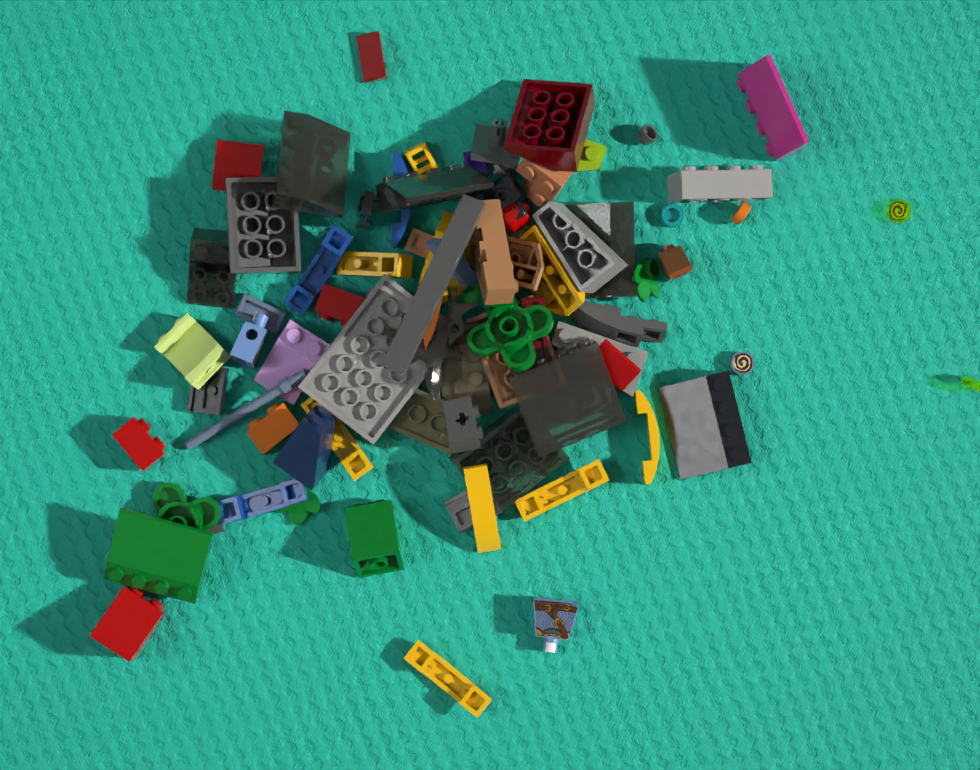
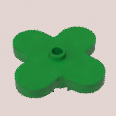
[467,297,554,372]
[152,482,222,530]

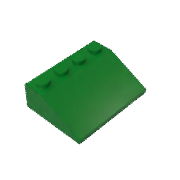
[104,508,213,604]

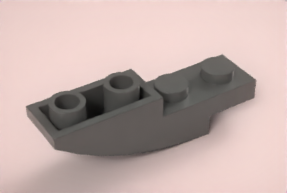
[570,301,667,347]

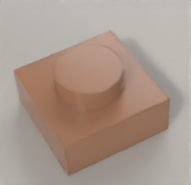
[404,228,434,259]

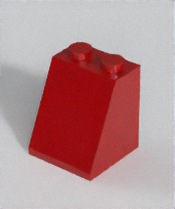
[90,586,166,662]

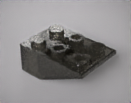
[187,228,238,309]

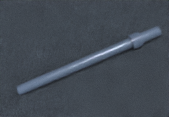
[185,369,307,450]

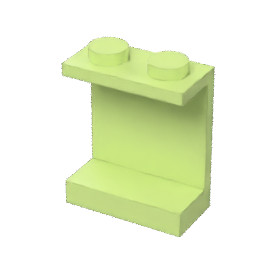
[154,313,231,390]

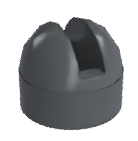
[637,124,658,145]

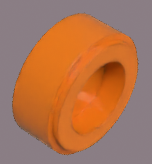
[730,201,751,225]

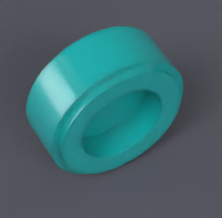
[660,203,684,228]

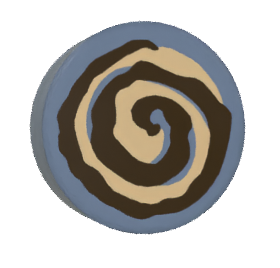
[730,351,754,375]

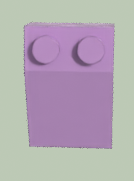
[254,320,330,406]

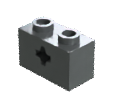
[442,396,484,454]

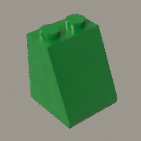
[344,499,405,578]

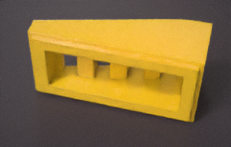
[403,142,447,195]

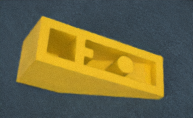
[336,251,413,280]

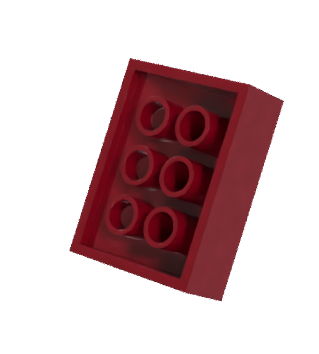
[504,79,595,172]

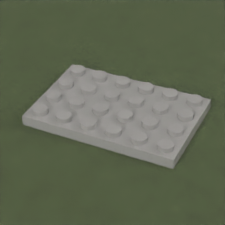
[298,274,460,445]

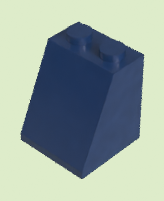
[273,405,336,490]

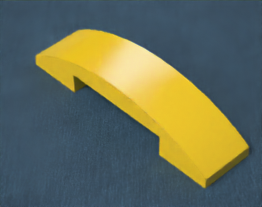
[634,390,660,485]
[301,397,374,481]
[514,459,609,522]
[463,463,501,553]
[403,640,492,718]

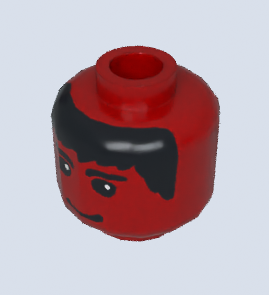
[502,199,532,233]

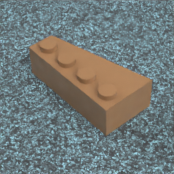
[469,199,518,305]

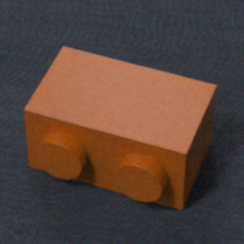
[246,402,300,455]

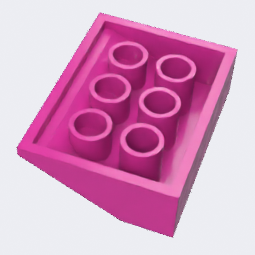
[736,54,809,161]

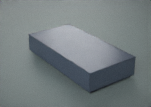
[234,293,287,335]

